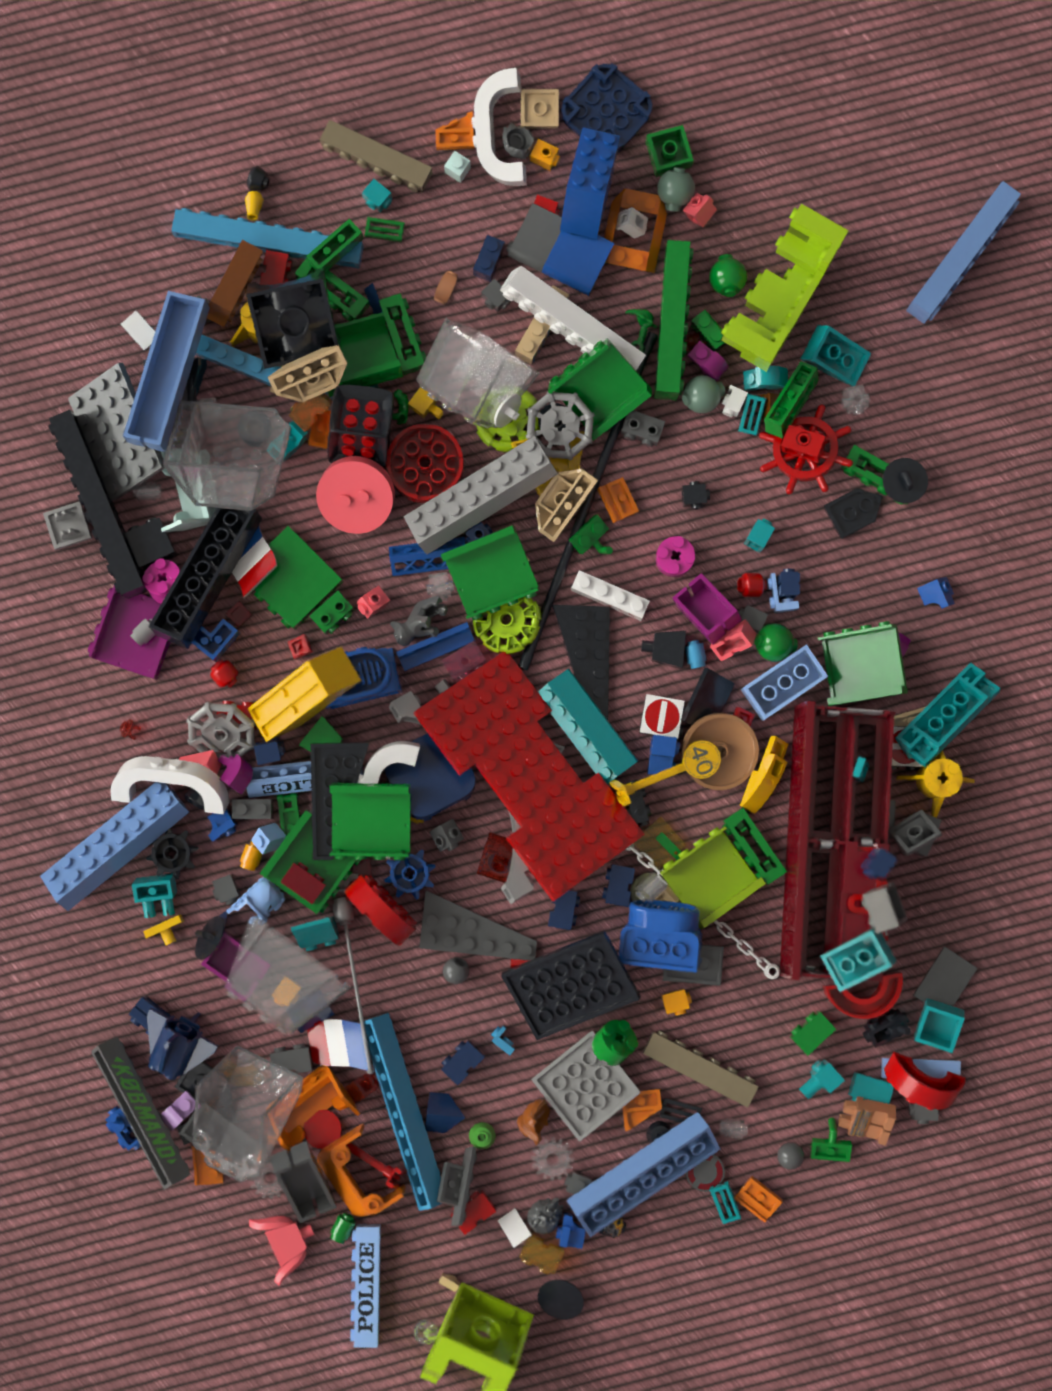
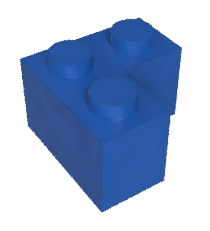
[192,619,241,662]
[647,735,680,778]

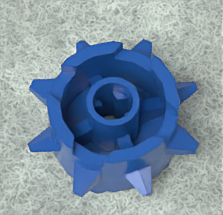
[384,849,436,899]

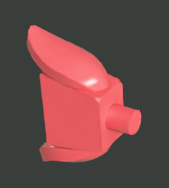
[249,1216,315,1286]

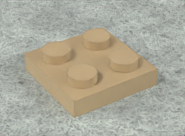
[521,89,559,129]

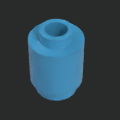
[685,640,707,669]

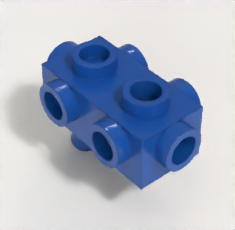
[105,1105,141,1151]

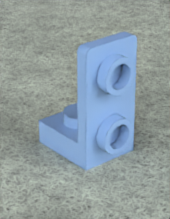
[767,573,799,613]

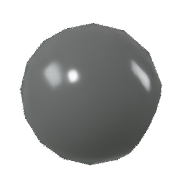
[442,957,470,984]
[777,1142,804,1170]

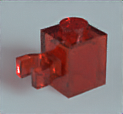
[345,1070,379,1103]

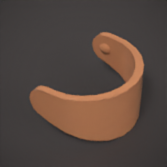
[434,271,458,305]

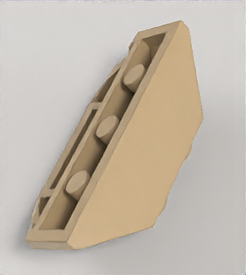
[268,345,347,402]
[535,469,598,542]

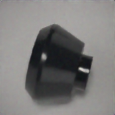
[247,166,270,191]
[185,788,204,810]
[646,1121,672,1144]

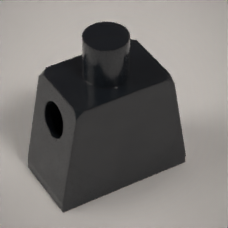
[641,631,686,669]

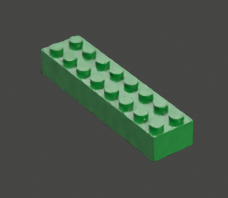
[654,240,694,401]

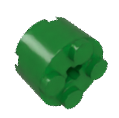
[592,1020,638,1066]

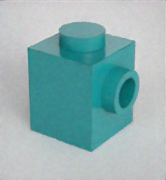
[362,179,392,212]

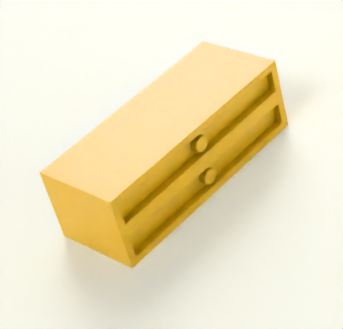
[248,647,361,742]

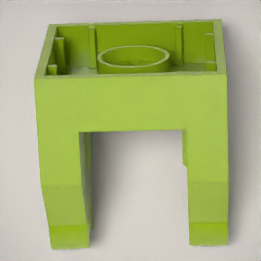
[420,1282,534,1391]

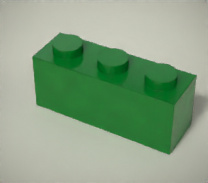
[306,219,364,273]

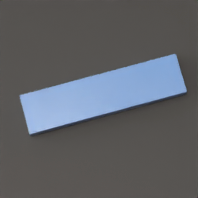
[881,1058,961,1078]

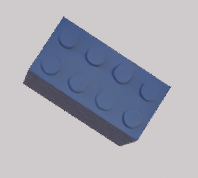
[560,127,620,239]

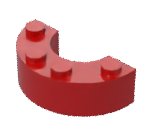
[822,972,903,1019]
[884,1052,966,1110]

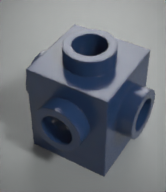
[465,522,493,543]

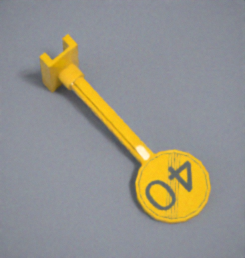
[609,740,721,806]

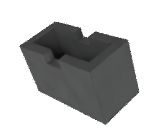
[232,799,274,819]
[270,1043,314,1077]

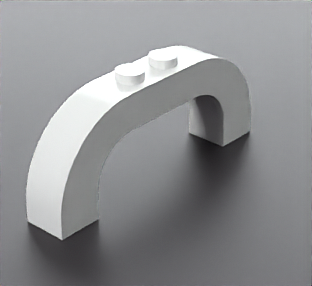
[472,68,527,186]
[358,741,420,859]
[111,756,229,814]

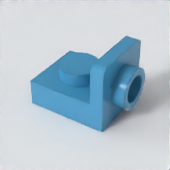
[491,1025,515,1055]

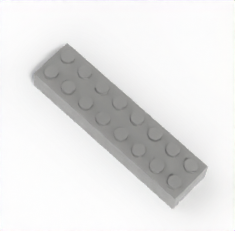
[404,436,558,555]

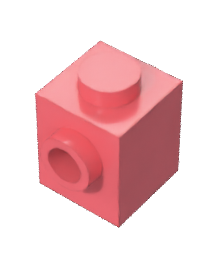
[683,193,717,227]
[356,585,390,619]

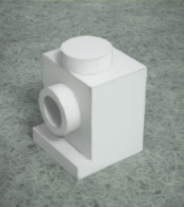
[616,207,648,238]
[722,385,748,417]

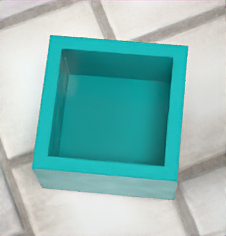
[914,998,965,1053]

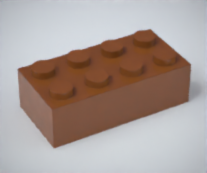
[207,239,263,327]

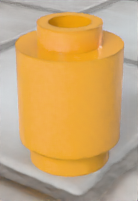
[240,841,263,871]

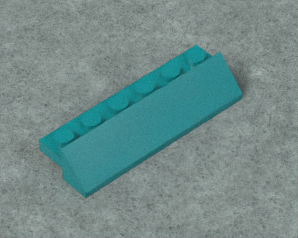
[895,662,1001,768]
[538,668,638,784]

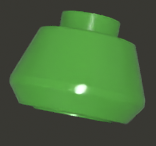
[469,1122,496,1149]

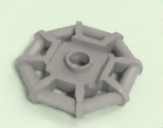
[525,391,595,461]
[187,701,256,759]

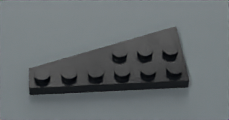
[552,605,610,720]
[311,742,370,860]

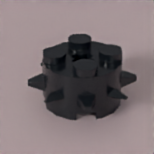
[146,828,199,880]

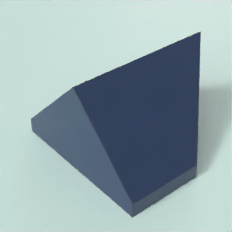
[426,1092,466,1133]

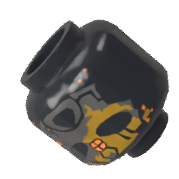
[599,1216,626,1238]

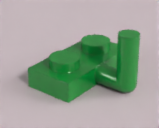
[569,514,613,554]
[810,1118,852,1162]

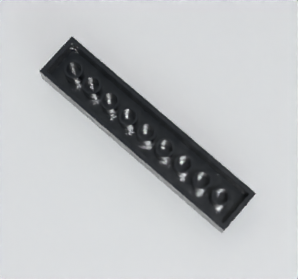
[48,410,148,599]

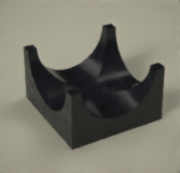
[246,268,341,369]

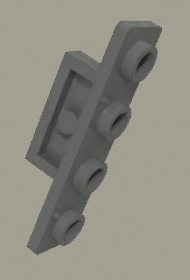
[437,1146,477,1227]

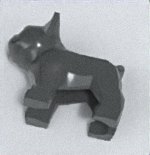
[390,596,448,646]

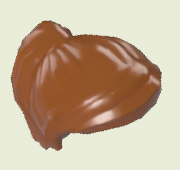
[517,1099,550,1145]

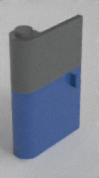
[506,203,614,296]

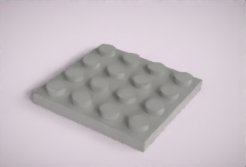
[531,1031,641,1142]

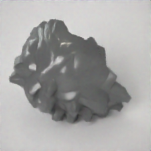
[502,123,535,160]
[527,1198,564,1235]

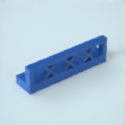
[389,537,465,576]
[396,622,475,671]

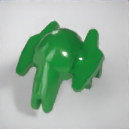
[625,309,657,353]

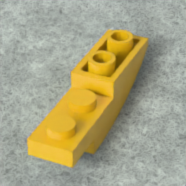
[740,736,789,814]

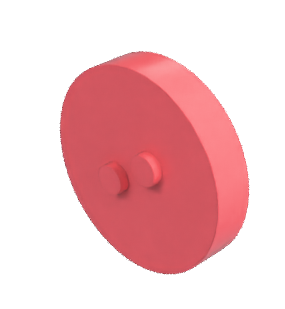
[316,456,395,534]

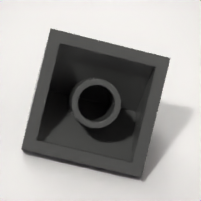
[889,810,942,856]

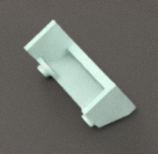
[160,448,220,532]

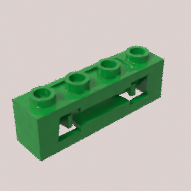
[295,258,370,322]
[379,293,428,376]
[764,361,819,439]
[841,445,909,505]
[722,808,787,885]

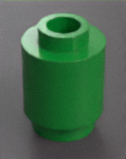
[330,1212,356,1244]

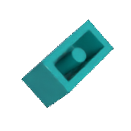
[744,518,775,553]
[848,1072,894,1104]

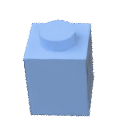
[251,823,286,854]

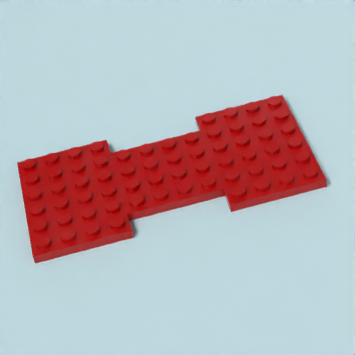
[413,652,645,902]

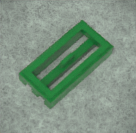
[364,217,405,242]

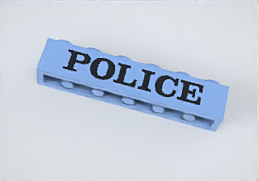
[246,761,364,798]
[350,1224,381,1348]

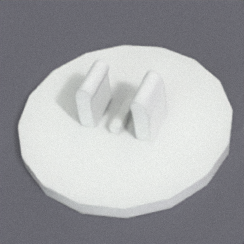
[494,394,521,428]

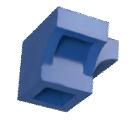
[917,577,955,608]
[208,808,239,842]
[556,1212,586,1249]

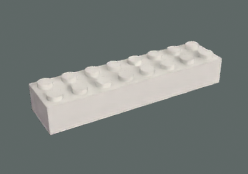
[500,266,646,370]

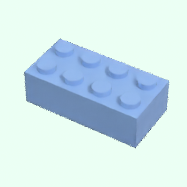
[741,644,828,721]

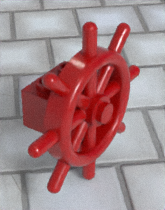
[759,404,853,495]

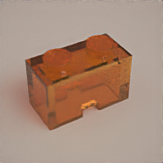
[288,393,332,431]

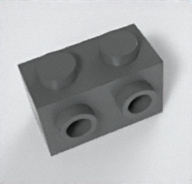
[621,410,665,447]

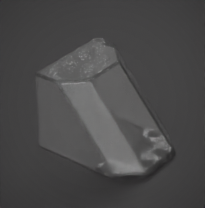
[192,1046,303,1182]

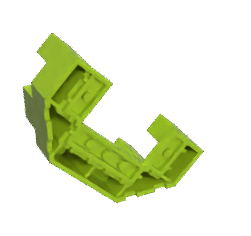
[721,204,849,372]

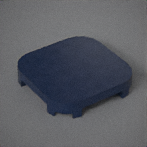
[562,63,652,153]
[384,733,476,821]

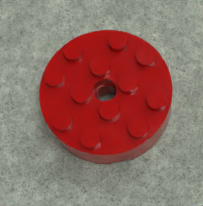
[387,424,464,503]
[345,874,417,946]

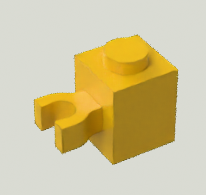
[408,385,444,419]

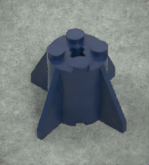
[147,1008,219,1080]

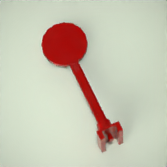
[304,1110,407,1188]

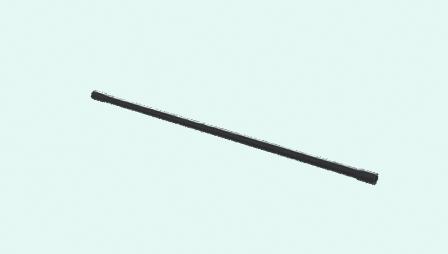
[518,332,658,671]

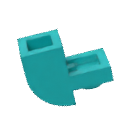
[743,366,788,391]
[268,419,308,464]

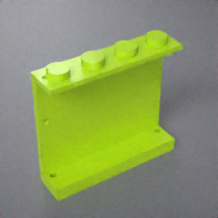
[660,827,766,930]

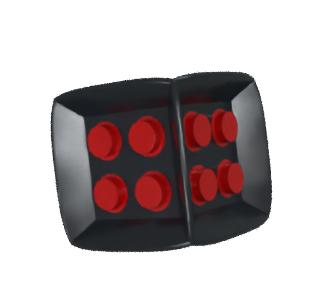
[327,385,394,468]

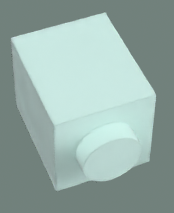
[444,151,471,183]

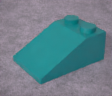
[800,325,871,387]
[291,916,340,951]
[821,929,897,992]

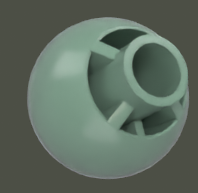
[657,167,695,212]
[682,375,725,414]

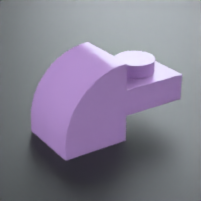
[161,1090,200,1131]

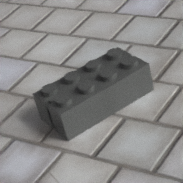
[270,1141,337,1223]

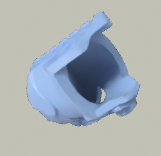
[226,877,285,925]

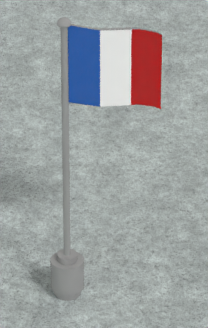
[130,522,277,646]
[307,897,374,1074]

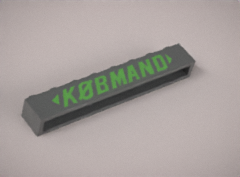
[91,1037,191,1190]

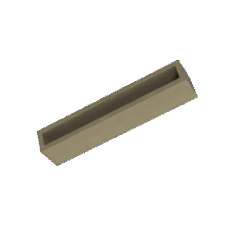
[320,120,433,193]
[643,1030,759,1107]

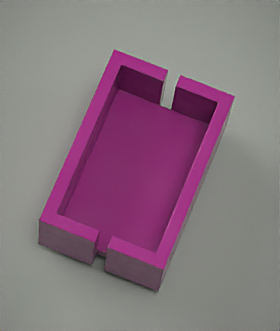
[672,573,742,645]
[201,931,274,997]

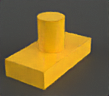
[143,915,184,946]

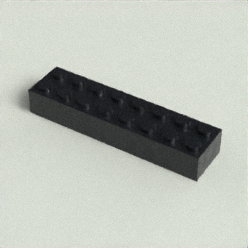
[148,496,262,649]

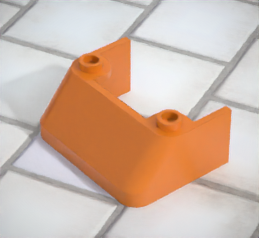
[266,1065,360,1152]
[317,1123,406,1217]

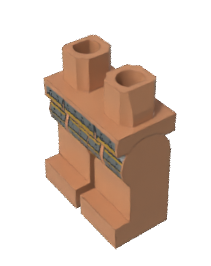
[838,1096,896,1146]

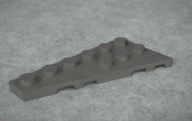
[419,890,537,960]

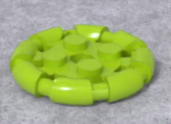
[474,384,540,452]
[473,596,541,654]

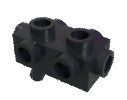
[625,779,652,827]
[862,1009,911,1048]

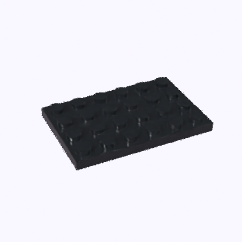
[501,930,641,1040]

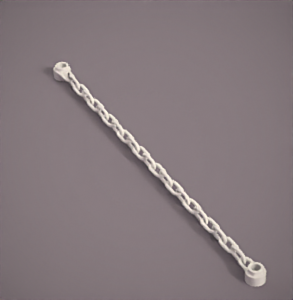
[625,843,780,979]

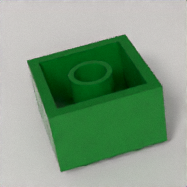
[645,125,694,177]

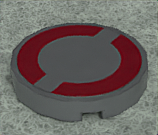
[686,1154,725,1192]

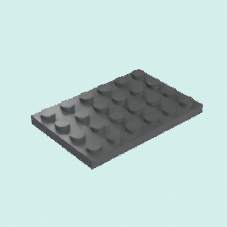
[68,363,167,501]

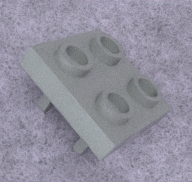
[43,502,92,550]

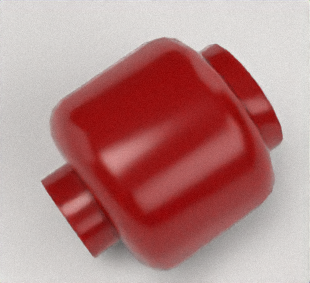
[737,573,767,597]
[210,659,239,688]

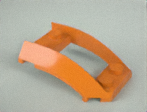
[604,188,667,273]

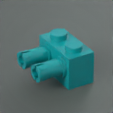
[132,873,177,918]
[799,1059,845,1099]

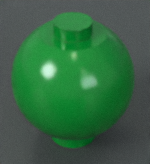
[709,254,747,297]
[754,623,798,662]

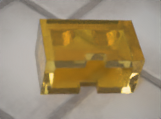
[519,1233,565,1275]

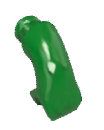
[392,389,409,425]

